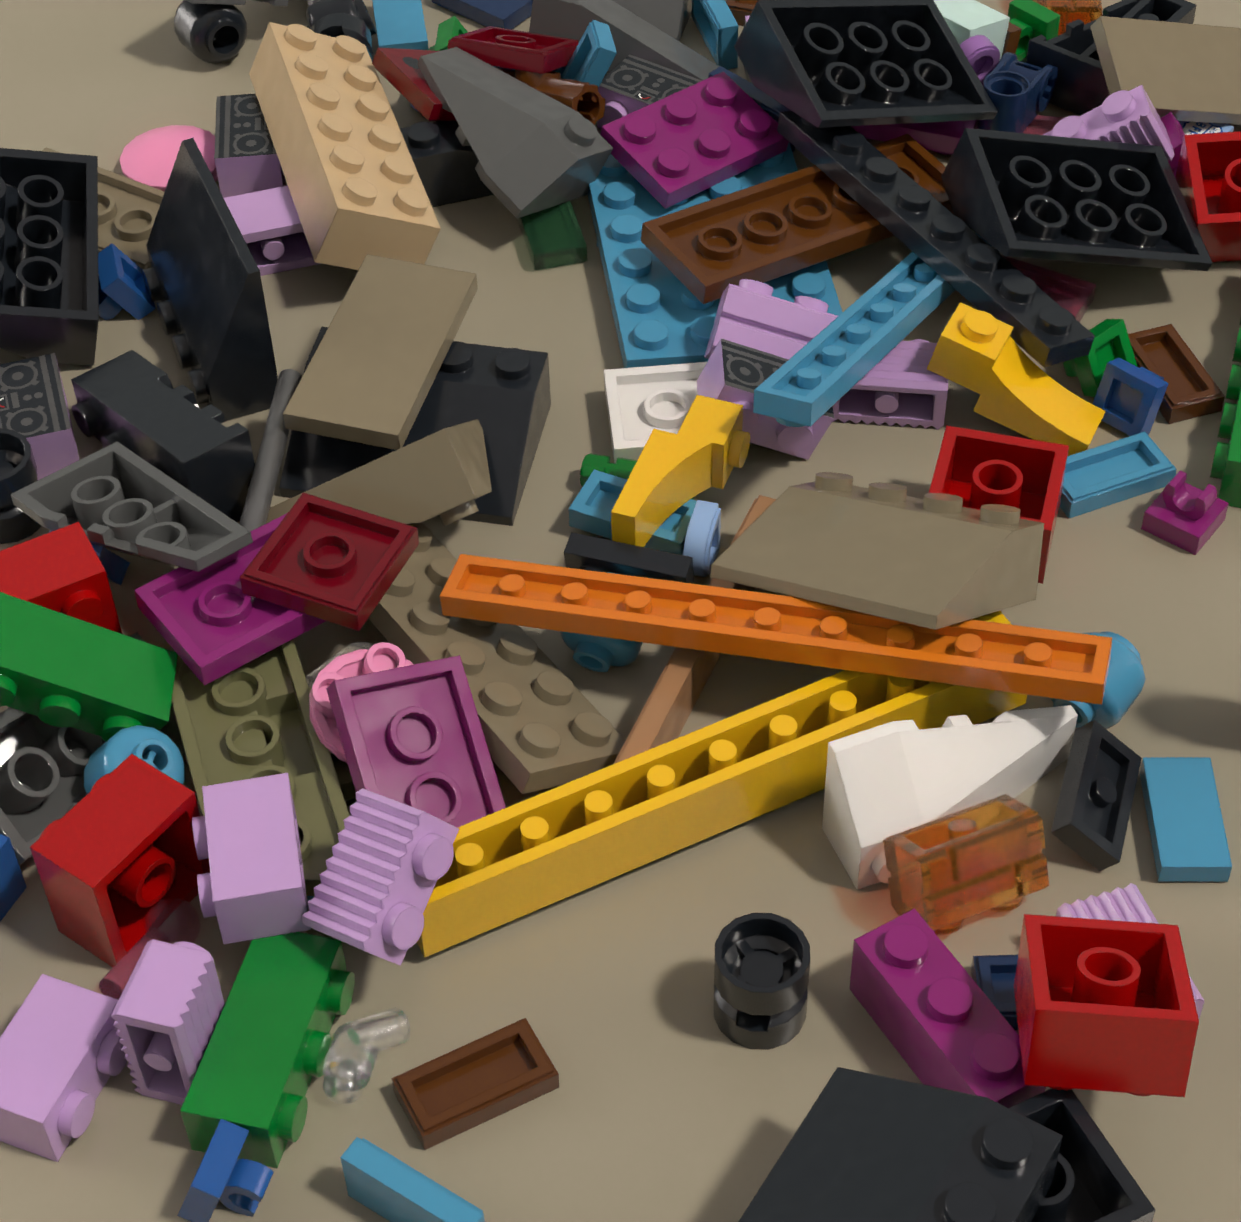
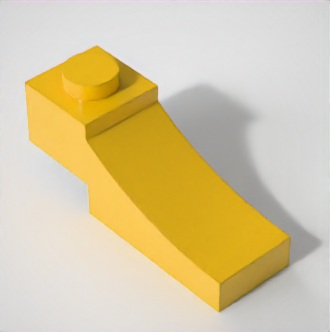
[927,302,1106,456]
[611,395,750,547]

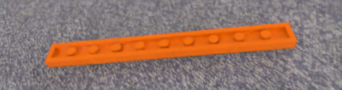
[440,554,1112,705]

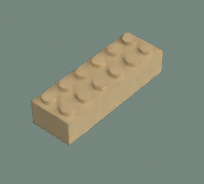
[249,22,441,270]

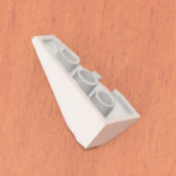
[822,705,1078,890]

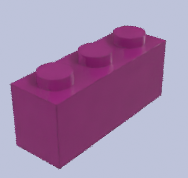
[849,908,1046,1108]

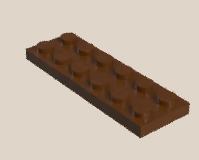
[641,134,954,304]

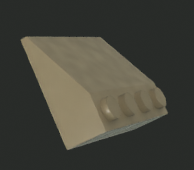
[710,472,1044,630]

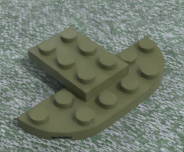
[172,639,356,897]

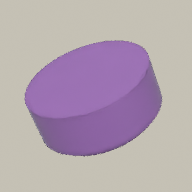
[960,35,1000,84]

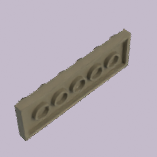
[368,522,626,794]

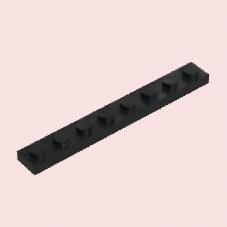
[777,110,1095,368]

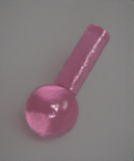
[99,897,201,1000]

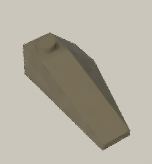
[237,419,492,526]

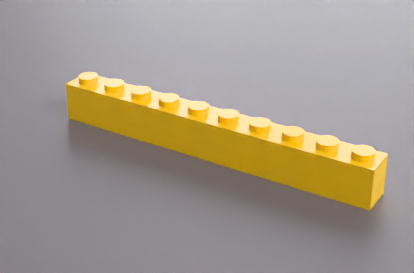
[416,611,1027,957]

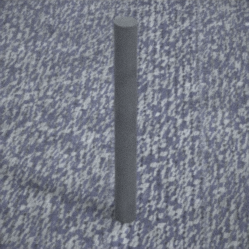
[239,369,302,531]

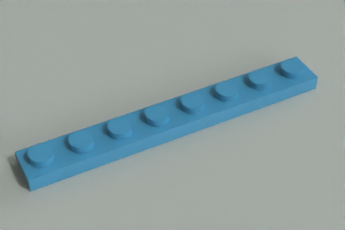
[753,233,992,427]

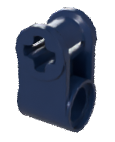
[977,52,1058,133]

